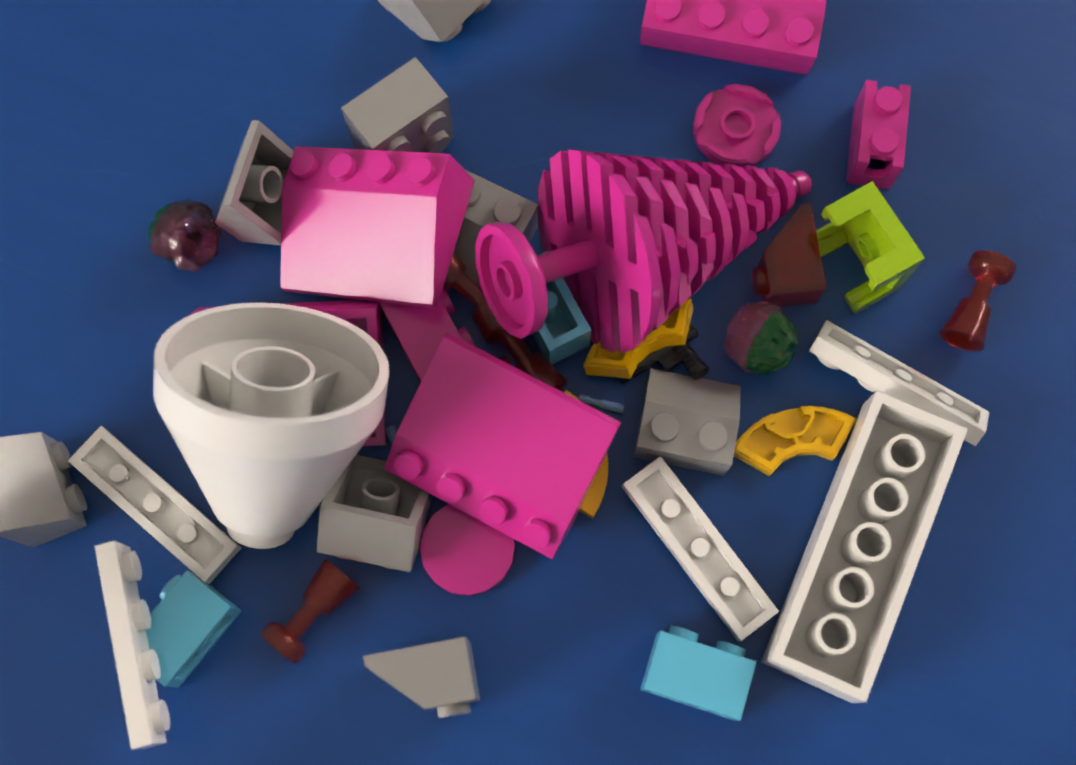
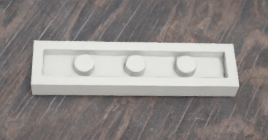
[809,320,990,446]
[68,426,242,584]
[621,456,779,641]
[95,540,170,749]

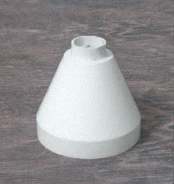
[153,303,389,549]

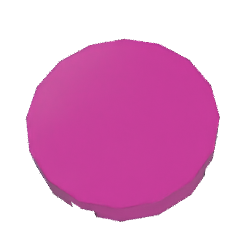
[692,84,781,167]
[420,504,515,596]

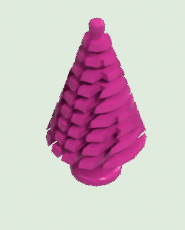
[475,149,812,353]

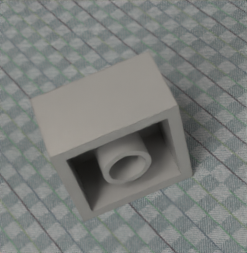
[341,57,454,153]

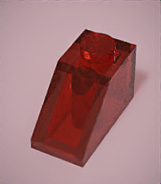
[752,203,827,309]

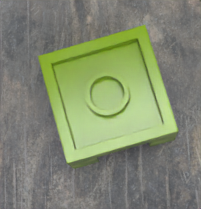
[806,181,925,314]

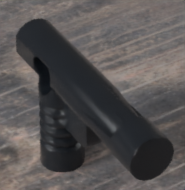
[617,322,709,385]

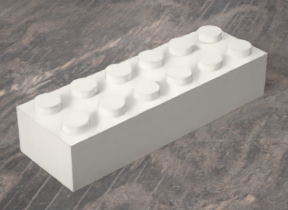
[761,391,968,703]

